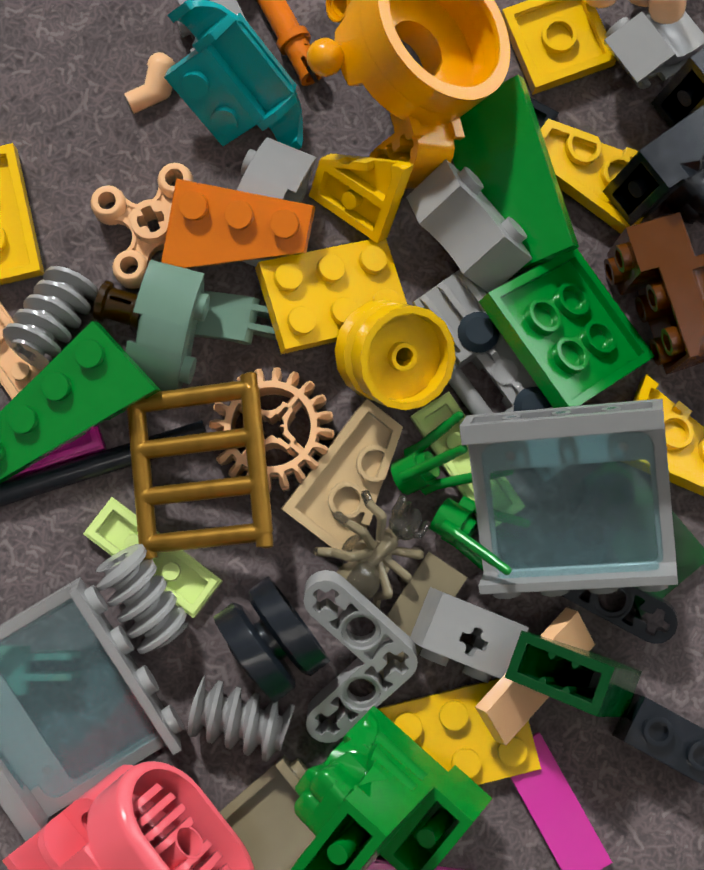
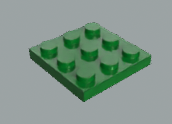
[479,249,655,408]

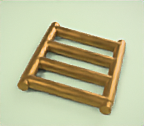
[127,372,274,560]

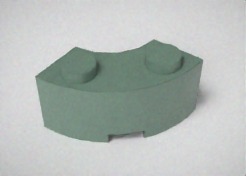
[126,259,211,392]

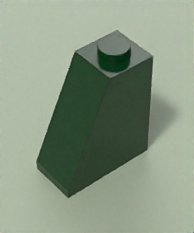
[504,630,642,717]

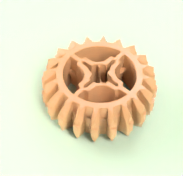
[209,367,334,493]

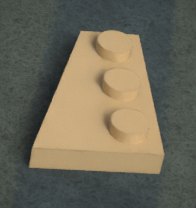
[280,398,403,551]

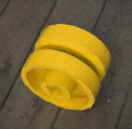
[335,300,456,411]

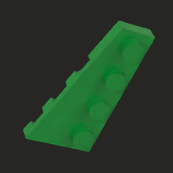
[0,321,161,483]

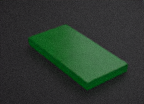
[453,75,579,275]

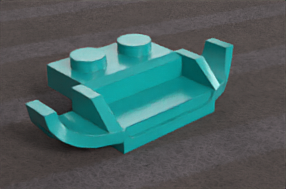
[164,0,303,149]

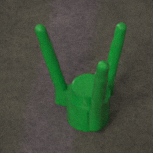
[391,411,514,495]
[429,496,531,575]

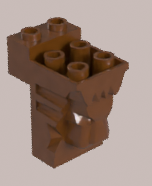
[604,212,704,375]

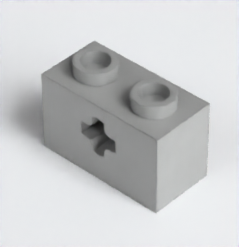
[410,587,529,684]

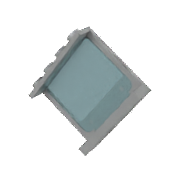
[459,399,678,599]
[0,577,184,842]

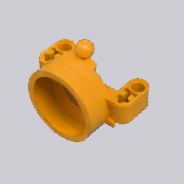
[307,0,510,189]

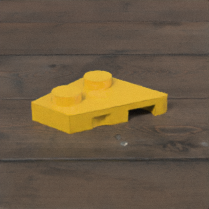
[309,154,414,243]

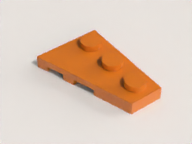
[161,178,315,268]

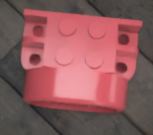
[2,761,255,870]

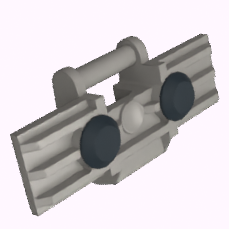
[413,269,567,481]

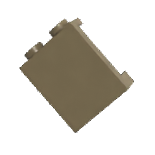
[219,754,316,870]

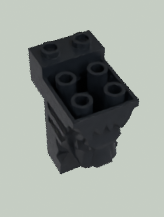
[603,48,704,226]

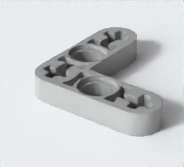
[303,570,418,743]

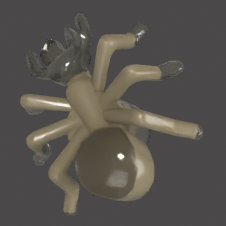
[313,490,431,609]

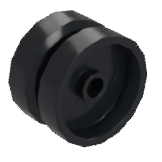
[213,576,331,703]

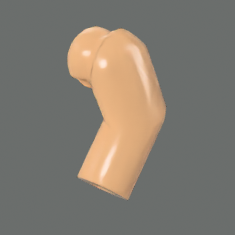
[124,52,175,114]

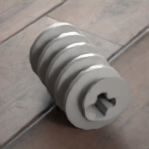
[3,266,98,370]
[96,544,188,654]
[188,676,295,762]

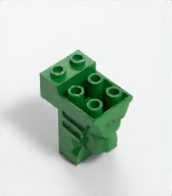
[290,706,493,870]

